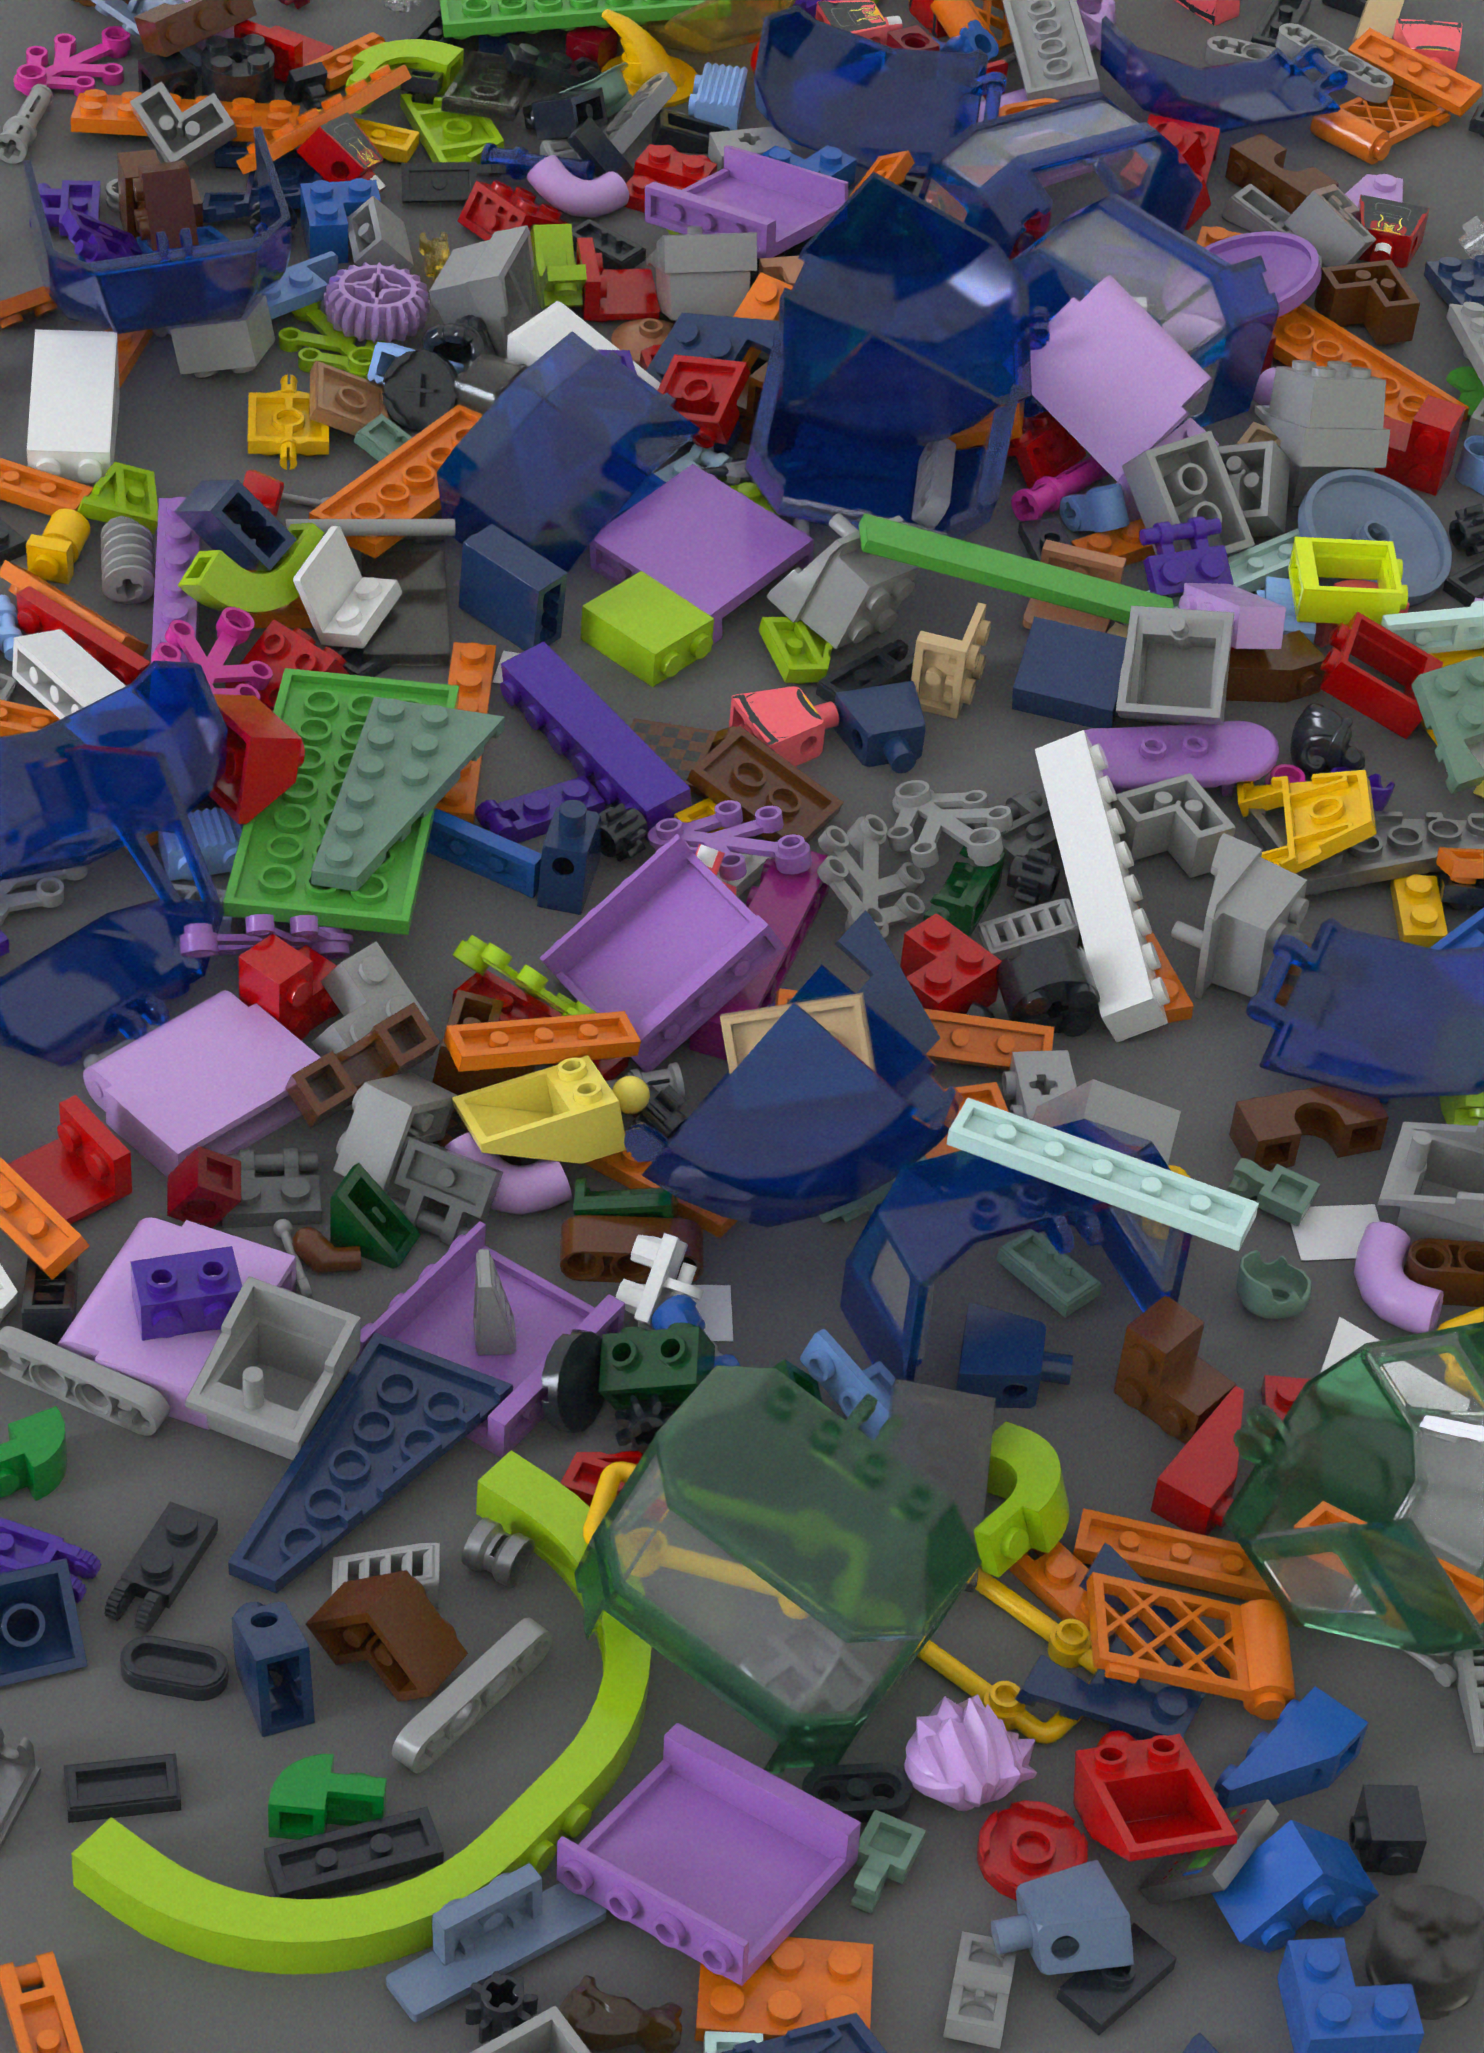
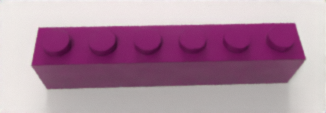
[689,851,830,1060]

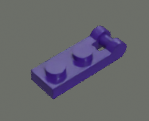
[475,775,605,843]

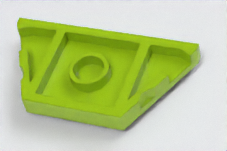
[400,93,504,165]

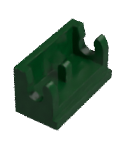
[923,846,1005,937]
[573,1173,679,1218]

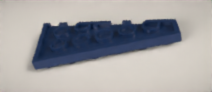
[228,1332,513,1593]

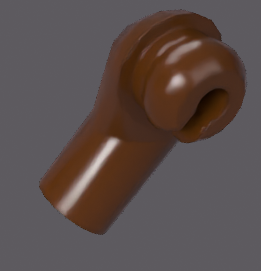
[292,1227,361,1273]

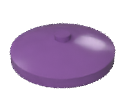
[1169,231,1322,326]

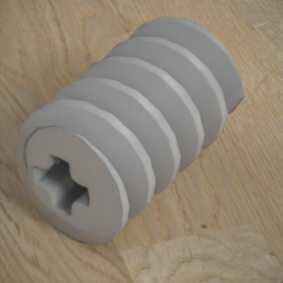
[100,516,155,604]

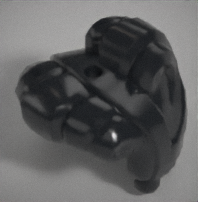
[422,315,495,384]
[1290,703,1365,776]

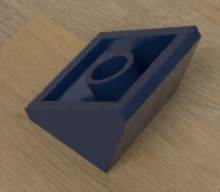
[0,1558,88,1687]

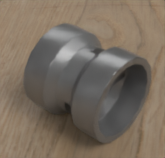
[462,1517,535,1588]

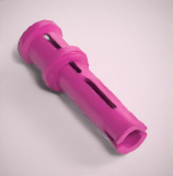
[1011,455,1109,521]

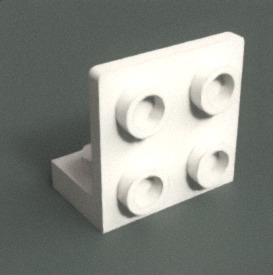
[293,526,403,648]

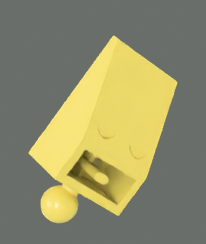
[452,1055,650,1164]

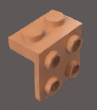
[1022,539,1127,633]

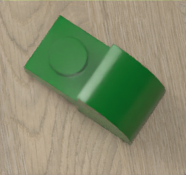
[0,1406,67,1501]
[268,1754,387,1840]

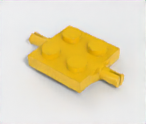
[247,374,329,470]

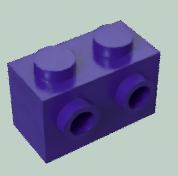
[130,1246,242,1341]

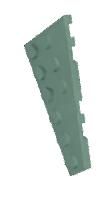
[311,697,505,891]

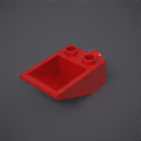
[1073,1730,1238,1862]

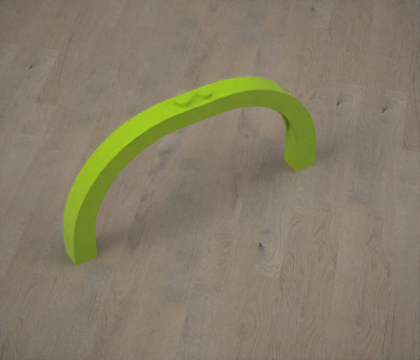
[71,1450,652,1974]

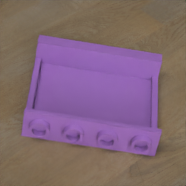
[645,145,848,259]
[589,464,814,644]
[540,834,787,1072]
[356,1221,625,1458]
[556,1723,861,1986]

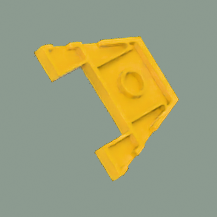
[1236,770,1377,874]

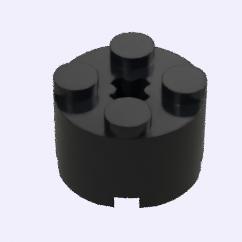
[201,34,275,103]
[996,937,1100,1037]

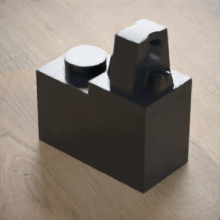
[523,87,608,140]

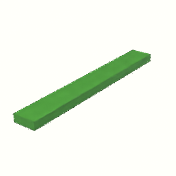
[859,513,1174,624]

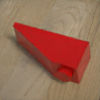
[1150,1386,1244,1536]

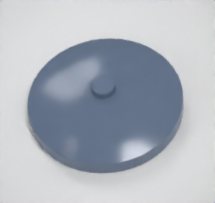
[1298,469,1452,606]

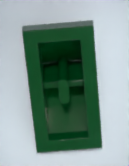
[330,1163,421,1269]

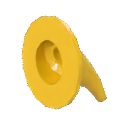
[601,9,697,108]

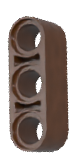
[560,1215,704,1284]
[1403,1238,1484,1307]

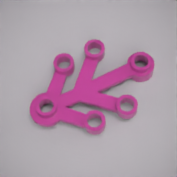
[13,26,131,97]
[151,607,273,716]

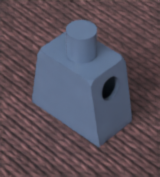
[991,1860,1134,1975]

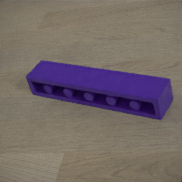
[500,642,692,842]

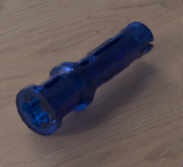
[481,143,595,181]

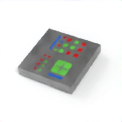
[1139,1799,1279,1904]

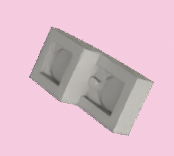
[943,1931,1017,2049]

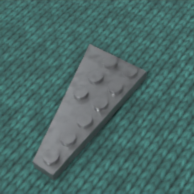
[1247,808,1484,895]

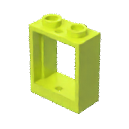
[1288,537,1408,625]

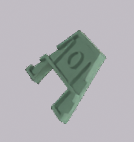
[1411,656,1484,794]

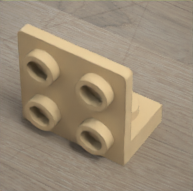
[911,602,991,719]

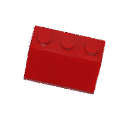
[192,694,305,824]

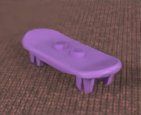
[1084,721,1279,796]

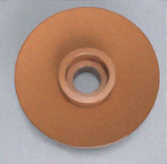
[611,318,674,366]

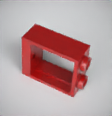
[1319,611,1443,739]

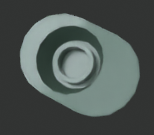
[559,62,631,118]

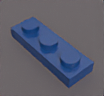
[427,808,542,898]

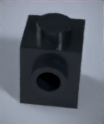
[138,52,198,99]
[1349,1785,1427,1876]

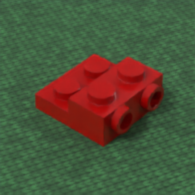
[624,144,717,213]
[646,354,750,448]

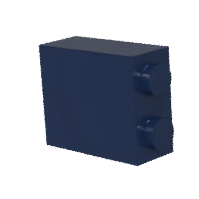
[174,479,297,571]
[458,524,567,651]
[1012,616,1127,728]

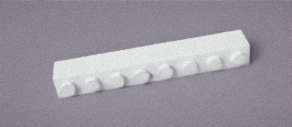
[1035,730,1170,1042]

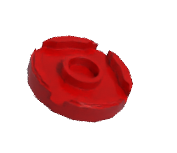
[977,1800,1088,1901]

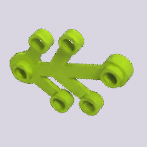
[279,301,387,380]
[452,935,597,1016]

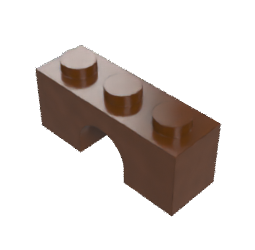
[134,0,257,57]
[1225,133,1339,214]
[285,1002,440,1128]
[1229,1078,1389,1171]

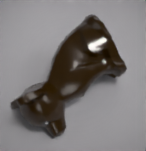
[559,1975,683,2053]

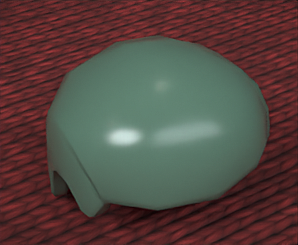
[1236,1250,1312,1319]

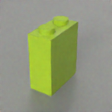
[580,571,714,687]

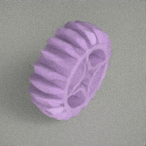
[324,262,430,344]

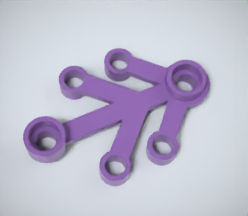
[648,800,812,881]
[180,914,354,960]

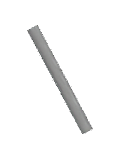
[285,519,455,536]

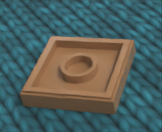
[309,361,389,436]

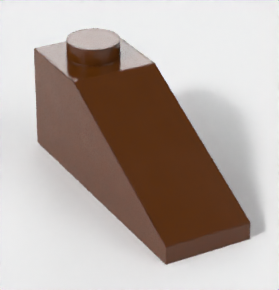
[1226,630,1325,703]

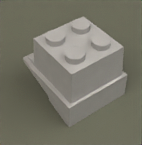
[429,225,535,371]
[646,226,757,321]
[1254,360,1390,468]
[767,513,920,649]
[1116,606,1235,725]
[1171,833,1309,1000]
[1378,1120,1484,1244]
[185,1276,361,1460]

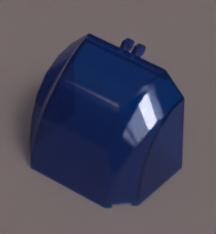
[23,126,292,334]
[777,171,1050,446]
[624,964,964,1228]

